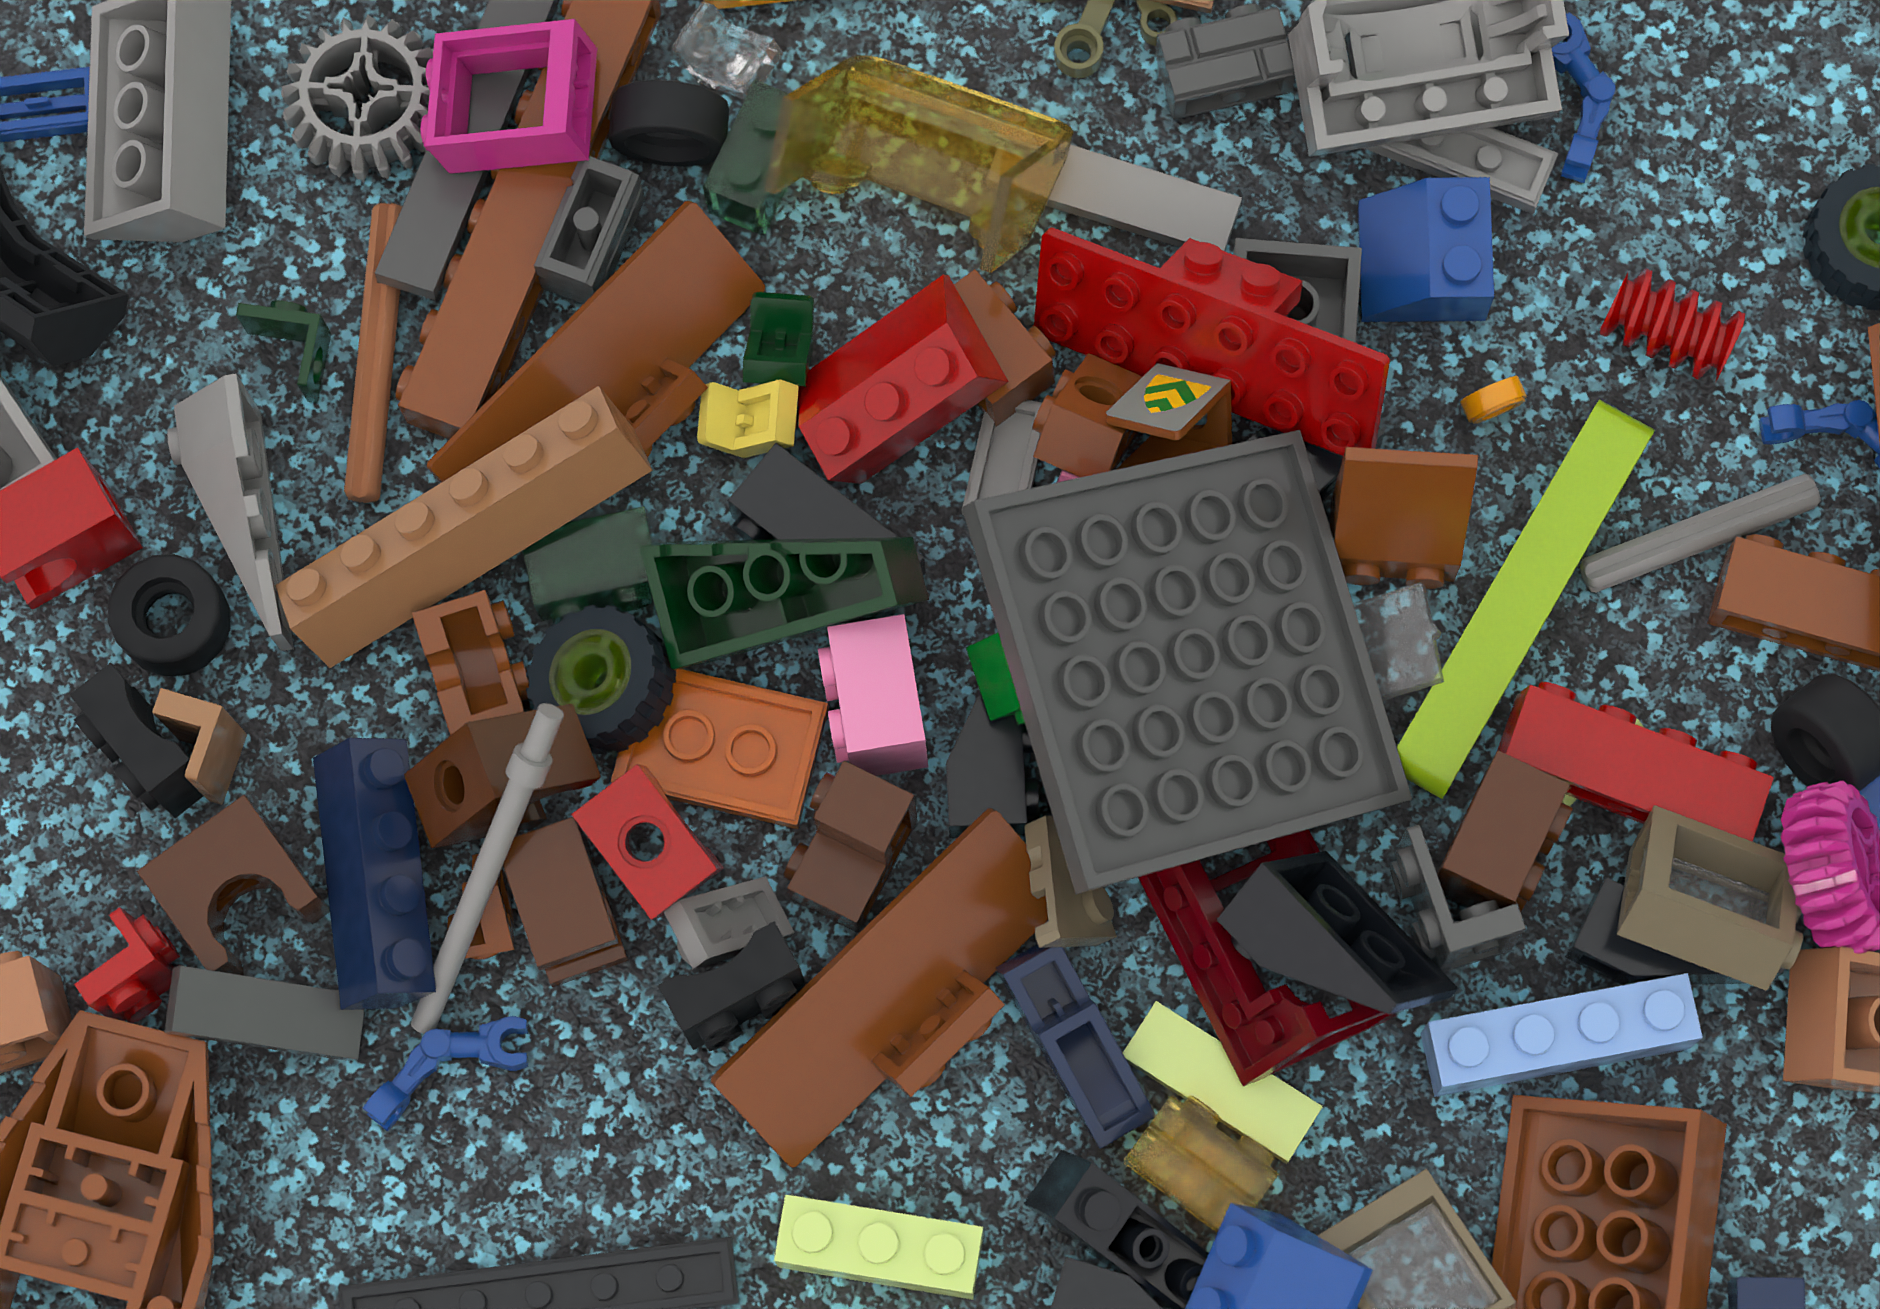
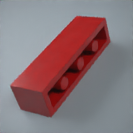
[1498,682,1774,842]

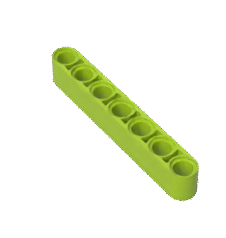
[1397,399,1655,800]

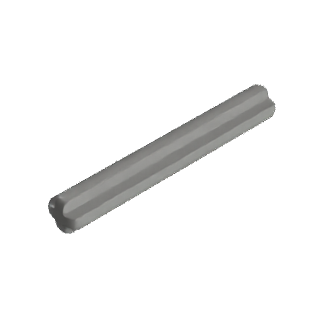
[1580,474,1821,593]

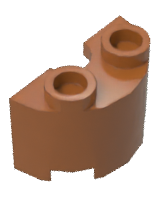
[412,590,529,735]

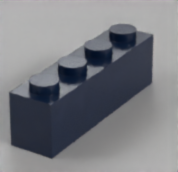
[313,738,436,1010]

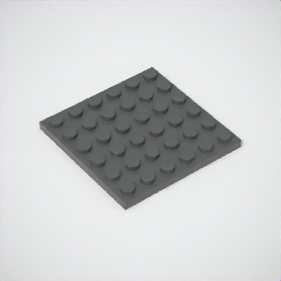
[962,430,1413,894]

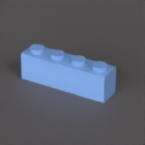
[1421,973,1703,1097]

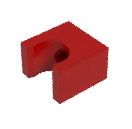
[0,447,143,610]
[571,764,724,920]

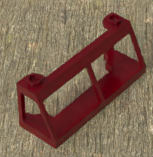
[1138,830,1404,1086]

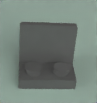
[1389,825,1526,972]

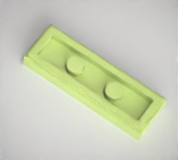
[1123,1001,1323,1164]

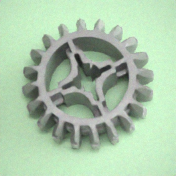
[281,15,433,182]

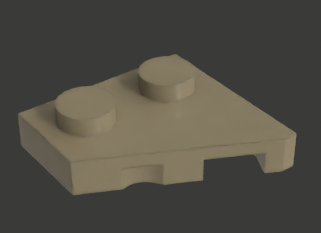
[1024,816,1117,948]

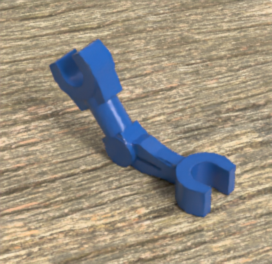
[1552,13,1615,183]
[1759,400,1880,469]
[363,1016,528,1132]

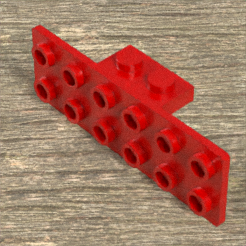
[1034,227,1390,456]

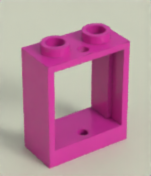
[421,19,597,174]

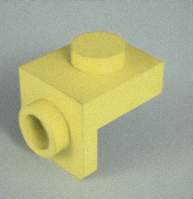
[697,379,799,458]

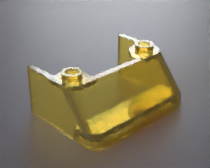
[764,55,1073,273]

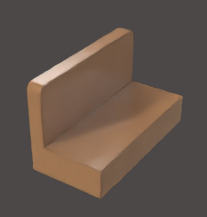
[152,688,248,805]

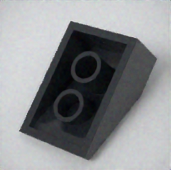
[1217,851,1459,1014]

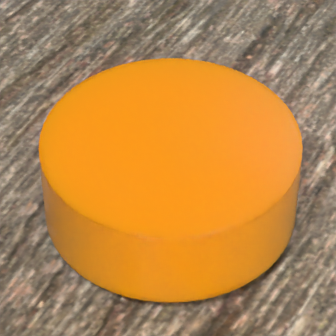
[1460,376,1527,424]

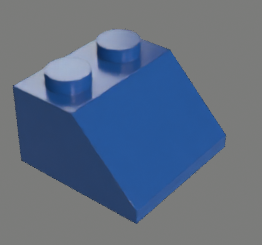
[1357,177,1494,322]
[1185,1202,1373,1309]

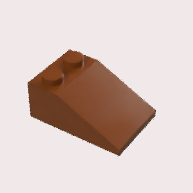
[1330,447,1478,589]

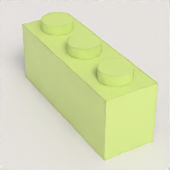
[774,1194,984,1300]

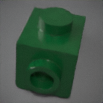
[743,292,814,387]

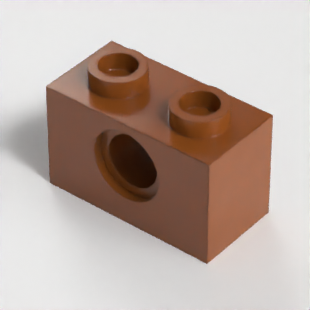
[1032,353,1143,477]

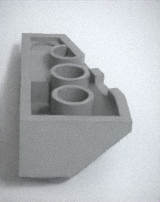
[167,374,294,651]

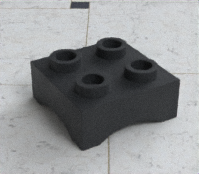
[70,662,203,819]
[657,921,806,1051]

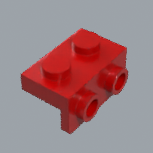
[74,907,180,1023]

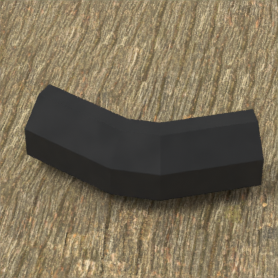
[0,167,129,366]

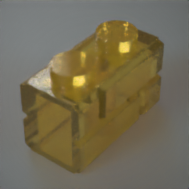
[1124,1095,1279,1233]

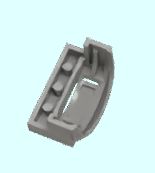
[1288,0,1569,157]

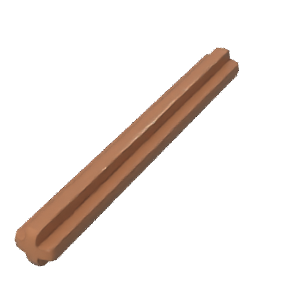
[344,203,403,503]

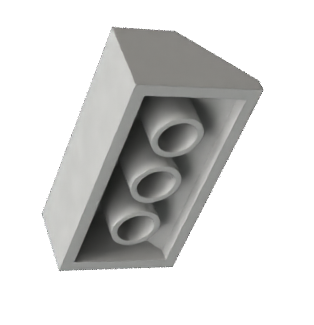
[84,0,231,242]

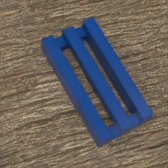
[0,67,90,142]

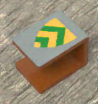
[1106,363,1232,470]

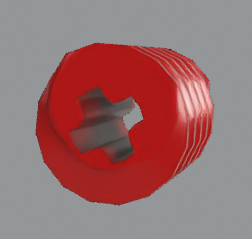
[1600,268,1745,383]

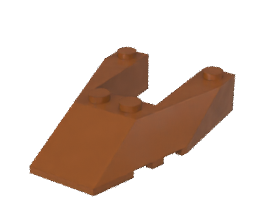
[0,1010,214,1309]

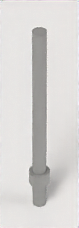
[411,703,564,1034]

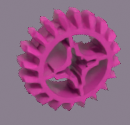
[1780,781,1880,954]

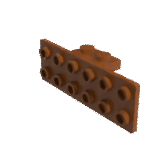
[427,201,765,483]
[711,808,1048,1167]

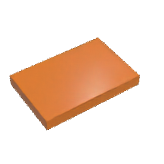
[611,669,829,829]

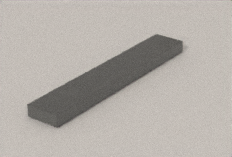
[375,0,560,301]

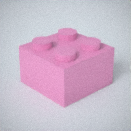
[818,614,928,776]

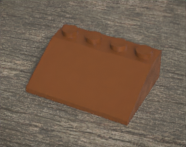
[1492,1095,1727,1309]

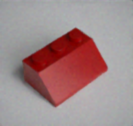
[798,274,1009,484]

